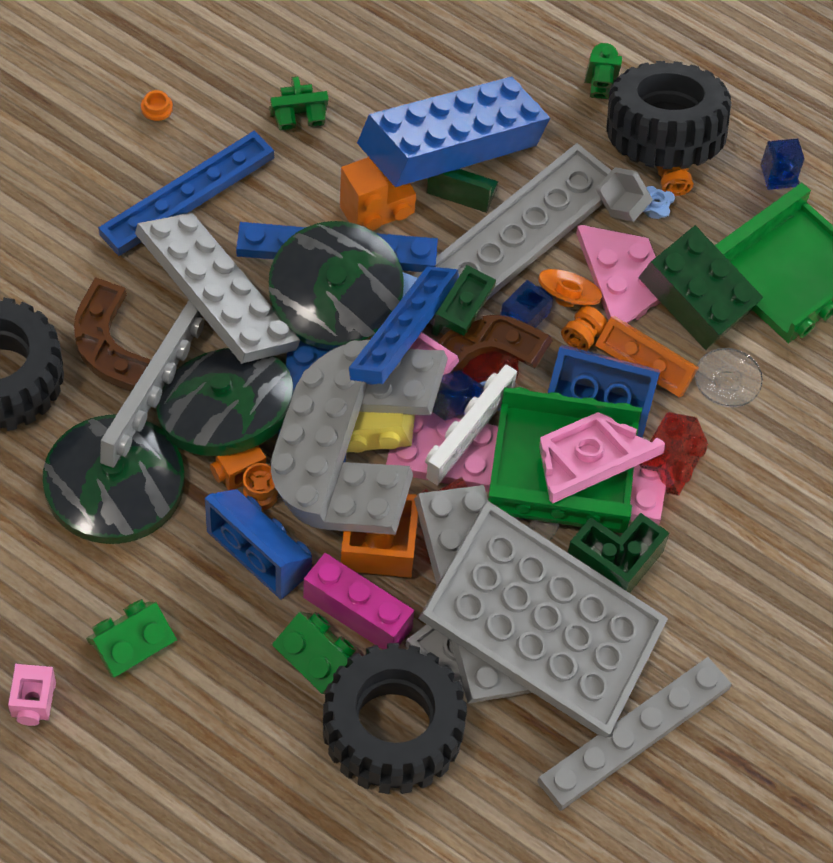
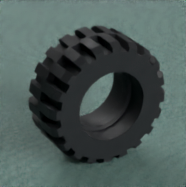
[606,61,732,169]
[0,297,64,431]
[323,643,467,794]

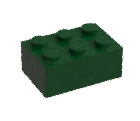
[638,225,763,350]

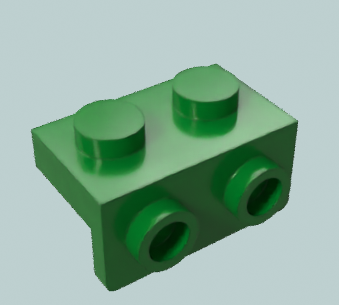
[86,599,177,678]
[272,612,357,694]

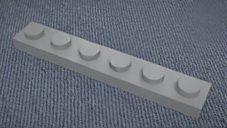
[100,300,205,468]
[537,657,732,811]

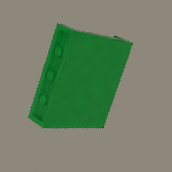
[715,182,833,344]
[488,387,642,533]

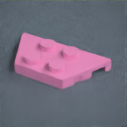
[576,225,661,324]
[539,412,665,504]

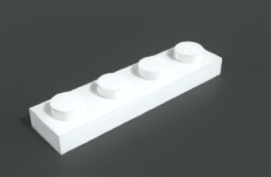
[425,364,517,486]

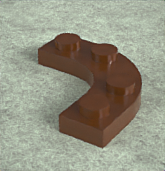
[74,277,151,391]
[437,315,553,398]

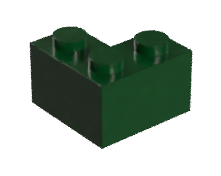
[567,513,670,593]

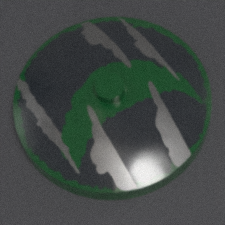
[268,221,404,350]
[156,348,295,456]
[42,414,185,544]

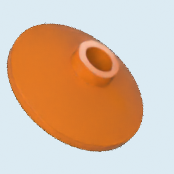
[538,269,602,307]

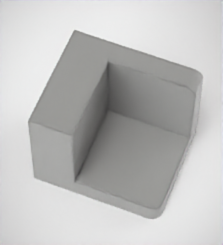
[596,167,653,222]

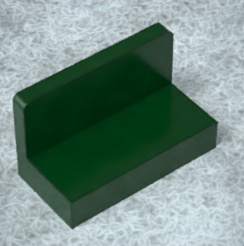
[426,169,498,213]
[431,265,496,336]

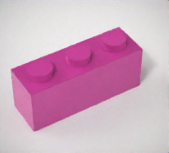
[303,553,415,649]

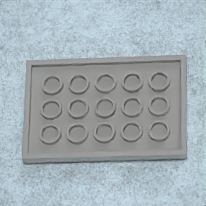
[418,501,668,737]

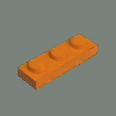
[595,316,699,398]

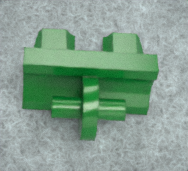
[584,43,622,99]
[269,76,329,131]

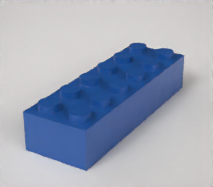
[357,76,550,187]

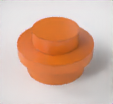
[141,90,173,121]

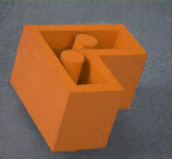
[340,157,416,231]

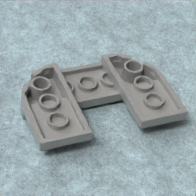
[271,340,448,535]

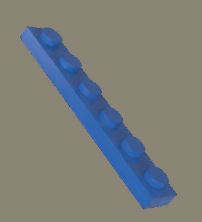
[98,130,274,256]
[236,222,438,272]
[349,266,459,385]

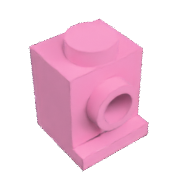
[8,664,56,726]

